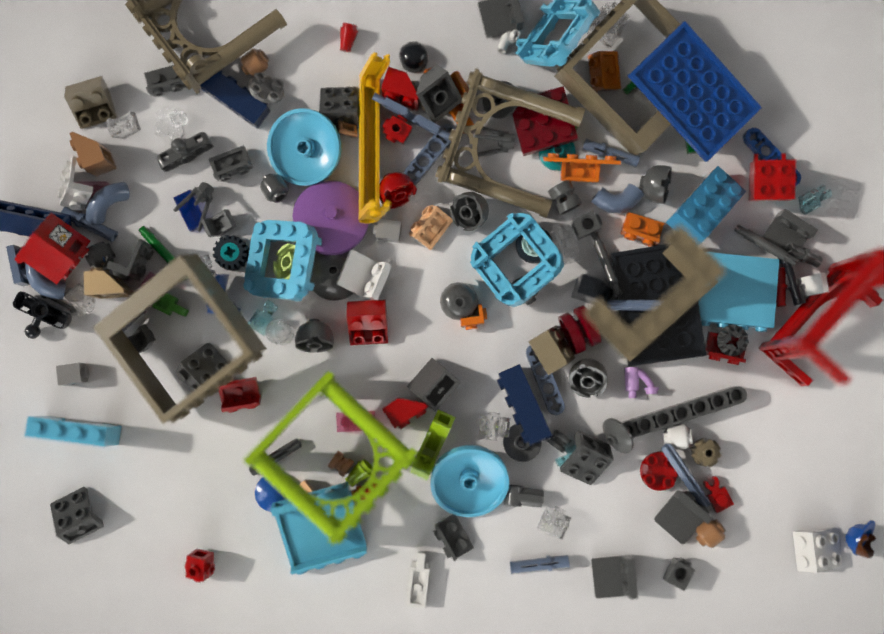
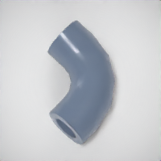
[85,182,130,224]
[591,184,644,213]
[25,264,66,300]

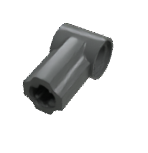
[504,485,544,507]

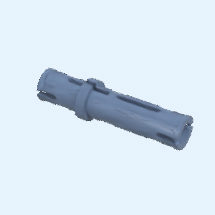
[582,138,640,167]
[61,207,118,242]
[510,555,570,574]

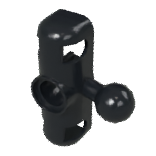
[13,291,72,339]

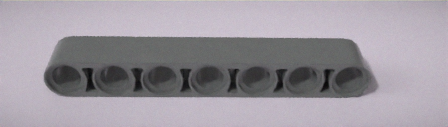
[621,386,747,438]

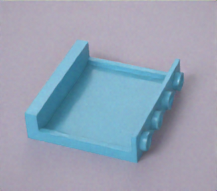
[698,252,779,332]
[270,482,367,575]

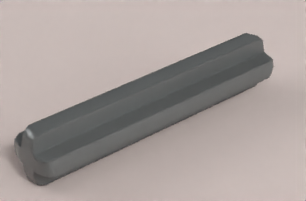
[249,438,302,476]

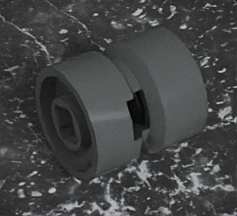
[548,180,582,215]

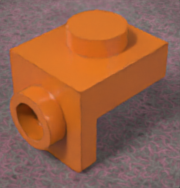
[460,304,487,330]

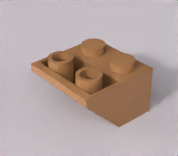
[69,132,117,177]

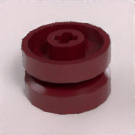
[558,305,602,355]

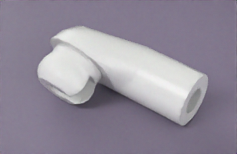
[497,29,521,54]

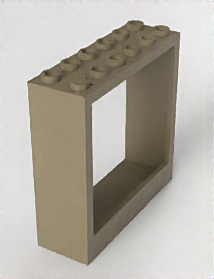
[554,0,680,155]
[93,254,267,424]

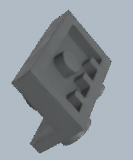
[144,65,186,97]
[433,514,474,561]

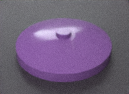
[293,181,369,255]

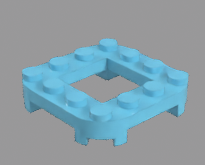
[515,0,600,67]
[470,213,564,307]
[243,220,322,302]

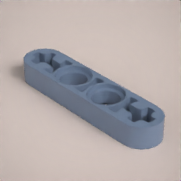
[404,124,456,185]
[526,345,565,415]

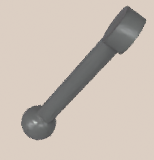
[41,295,77,313]

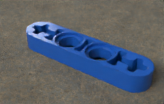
[743,128,801,186]

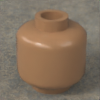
[240,48,269,76]
[696,519,726,548]

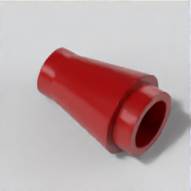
[340,23,358,53]

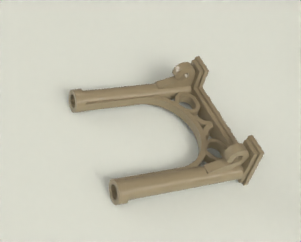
[125,0,287,94]
[435,68,585,218]

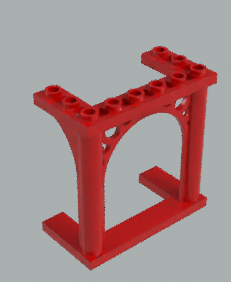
[758,247,884,386]

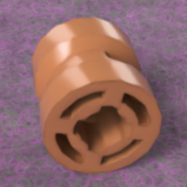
[328,450,354,477]

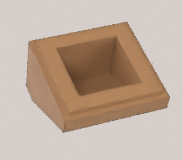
[336,121,358,138]

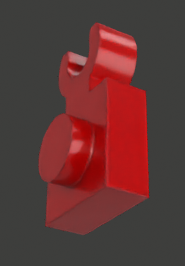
[703,476,734,513]

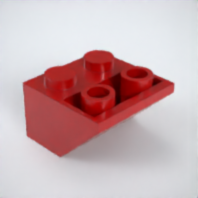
[381,67,420,111]
[346,299,388,345]
[382,398,428,430]

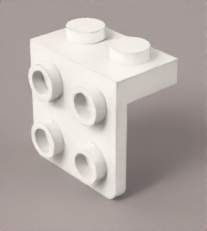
[57,156,93,211]
[793,528,842,573]

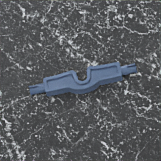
[372,92,450,140]

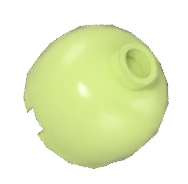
[273,243,296,280]

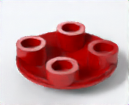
[640,452,678,491]

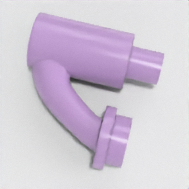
[624,367,659,398]

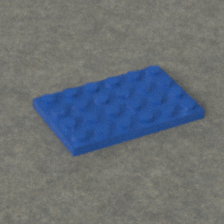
[628,21,762,162]

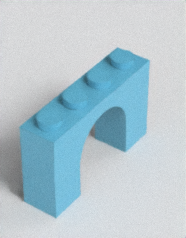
[25,416,122,447]

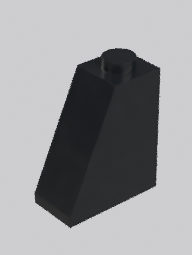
[571,274,613,306]

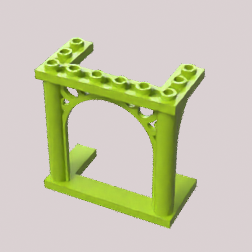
[243,370,418,545]

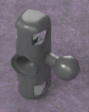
[157,132,214,172]

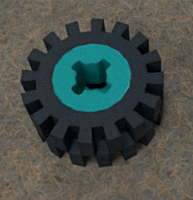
[213,235,249,271]

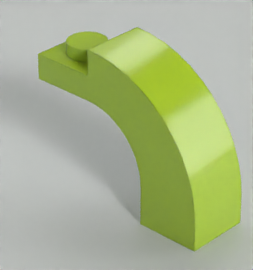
[409,409,456,480]

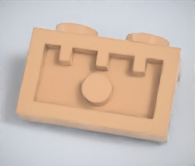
[408,205,453,250]

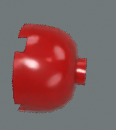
[380,172,417,209]

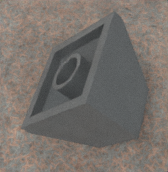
[416,64,462,123]

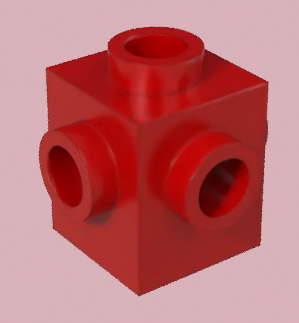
[382,115,413,145]
[185,549,215,582]

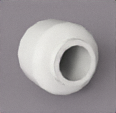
[664,424,693,450]

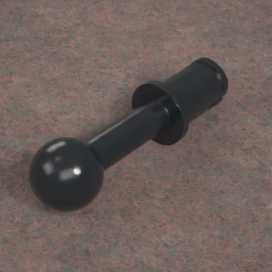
[778,254,806,306]

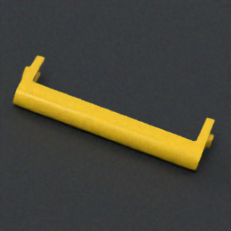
[358,52,390,224]

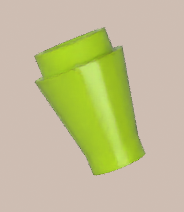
[345,459,373,487]

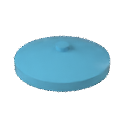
[267,108,342,186]
[430,445,509,517]

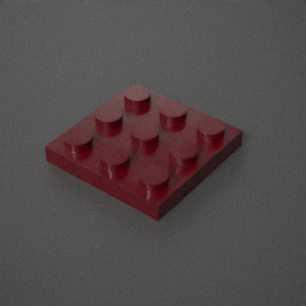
[512,86,578,156]

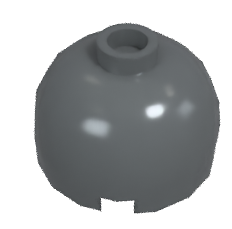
[640,165,672,204]
[450,192,489,231]
[440,282,478,320]
[295,319,334,352]
[568,358,608,398]

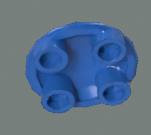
[255,477,287,512]

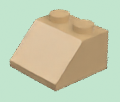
[84,268,135,299]

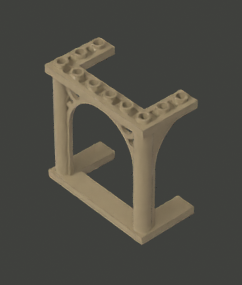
[583,224,726,361]

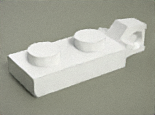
[406,551,430,608]

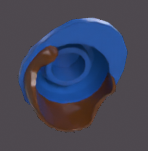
[846,520,876,559]

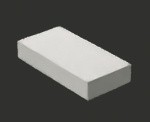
[797,273,829,297]

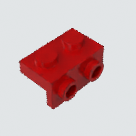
[705,331,746,365]
[218,377,261,413]

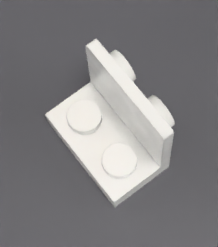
[336,250,392,301]

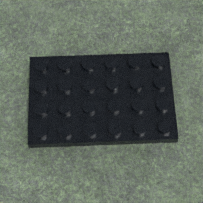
[611,244,707,367]

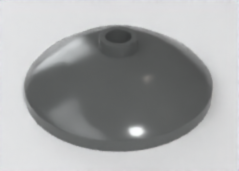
[310,251,354,301]

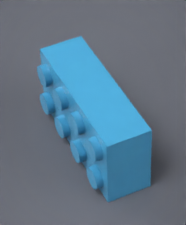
[666,166,746,244]

